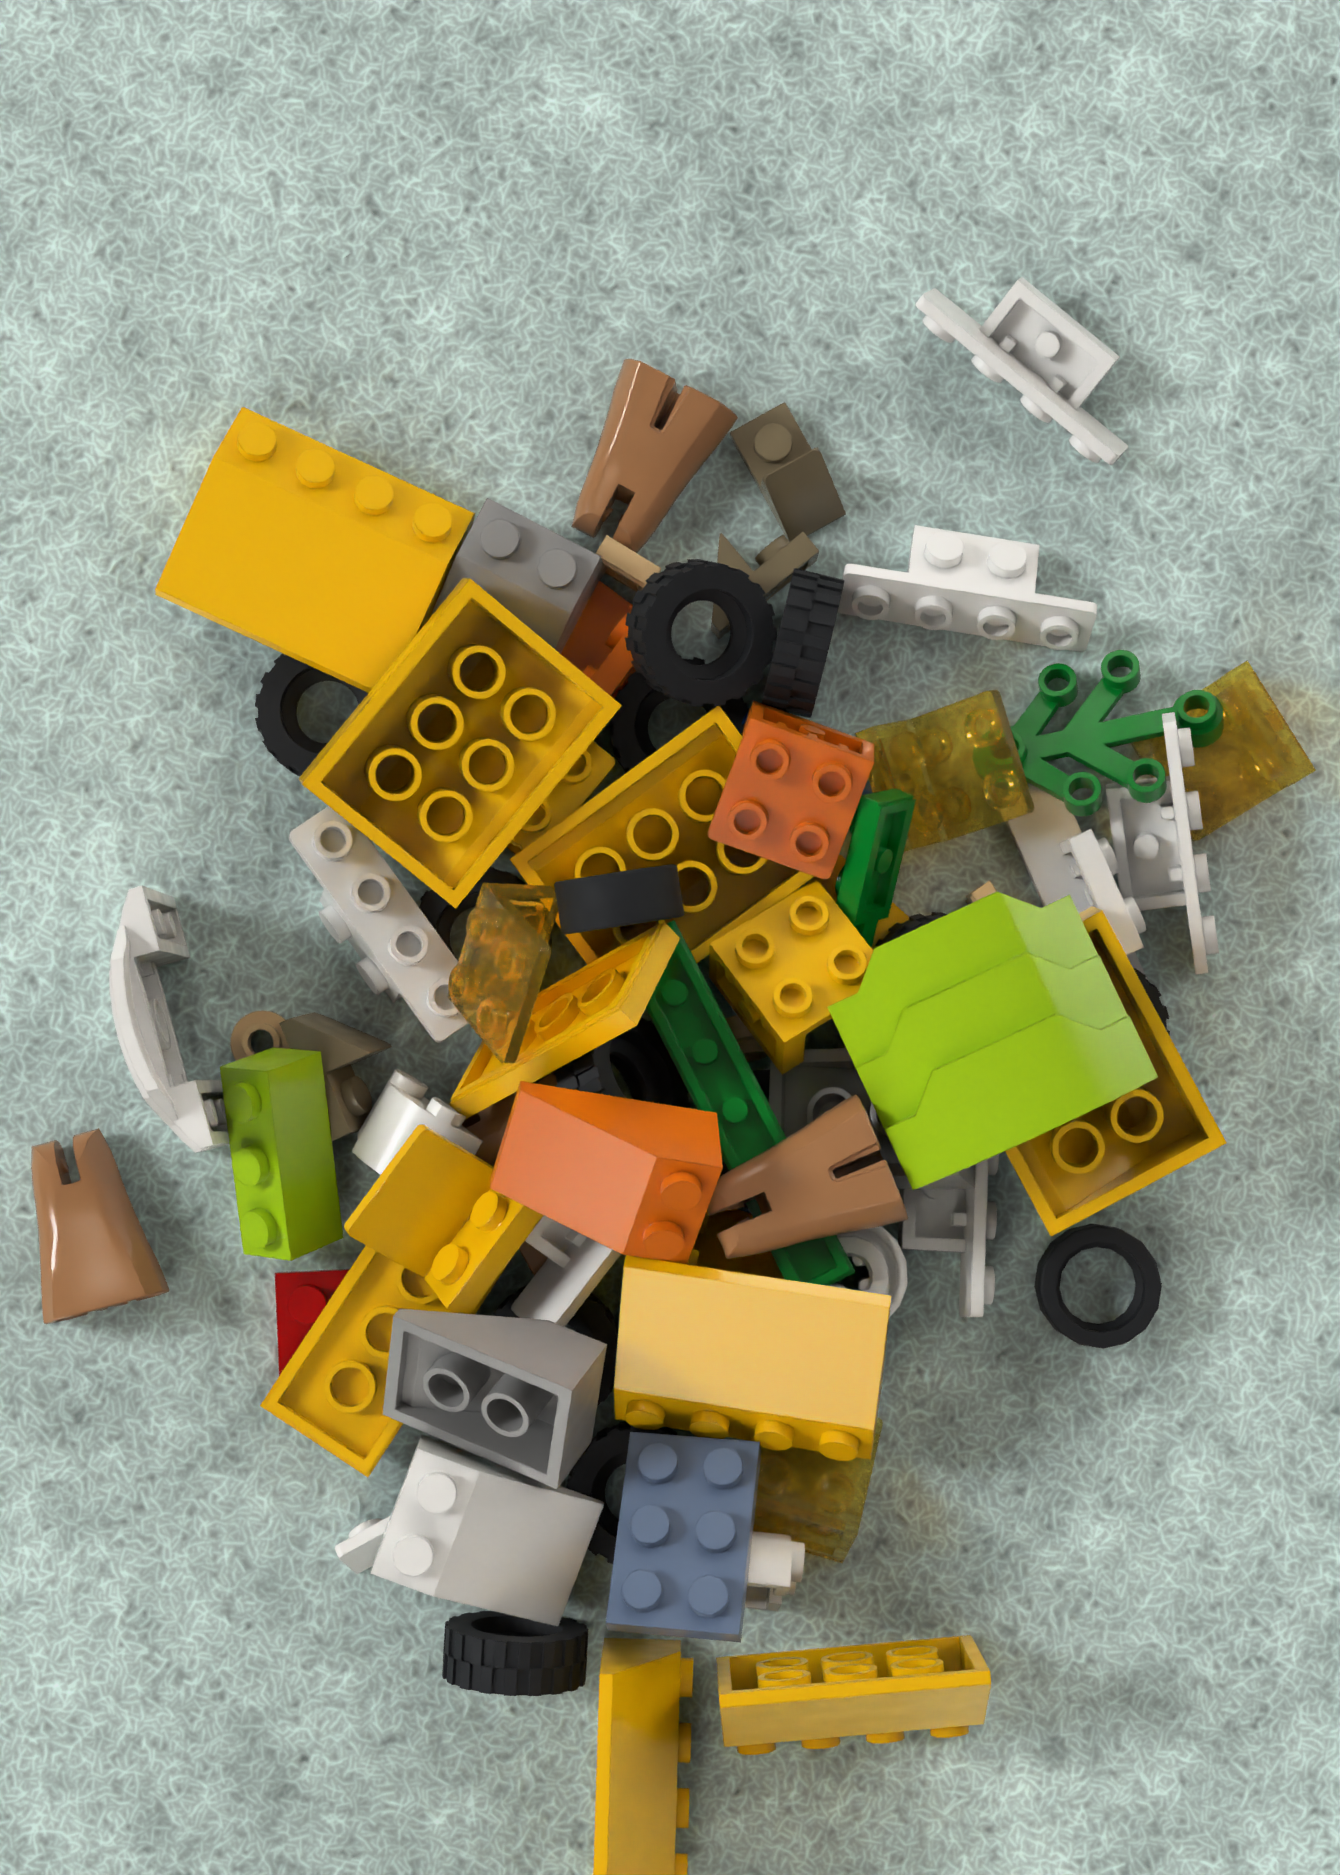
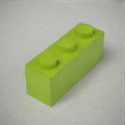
[220,1047,344,1261]

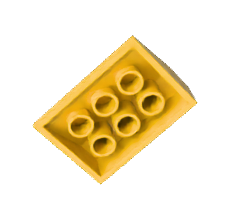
[155,407,475,693]
[299,578,622,909]
[510,706,815,965]
[1005,906,1227,1237]
[614,1255,892,1461]
[716,1635,991,1755]
[593,1638,693,1875]

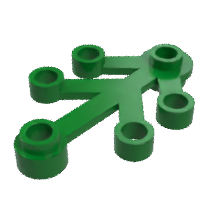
[976,650,1224,817]

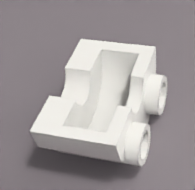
[352,1069,483,1175]
[745,1531,805,1611]

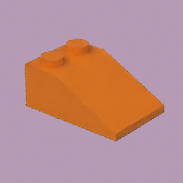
[490,1081,723,1264]

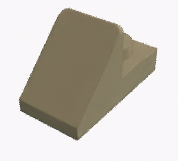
[729,402,846,542]
[711,532,819,639]
[280,1012,392,1141]

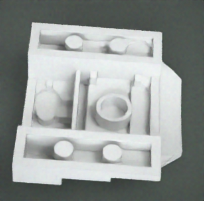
[109,886,229,1153]

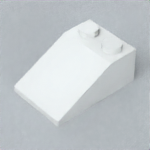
[370,1435,604,1626]

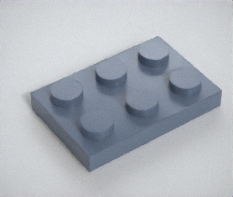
[606,1432,761,1642]

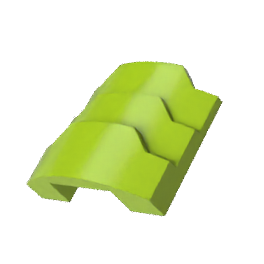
[827,892,1158,1190]

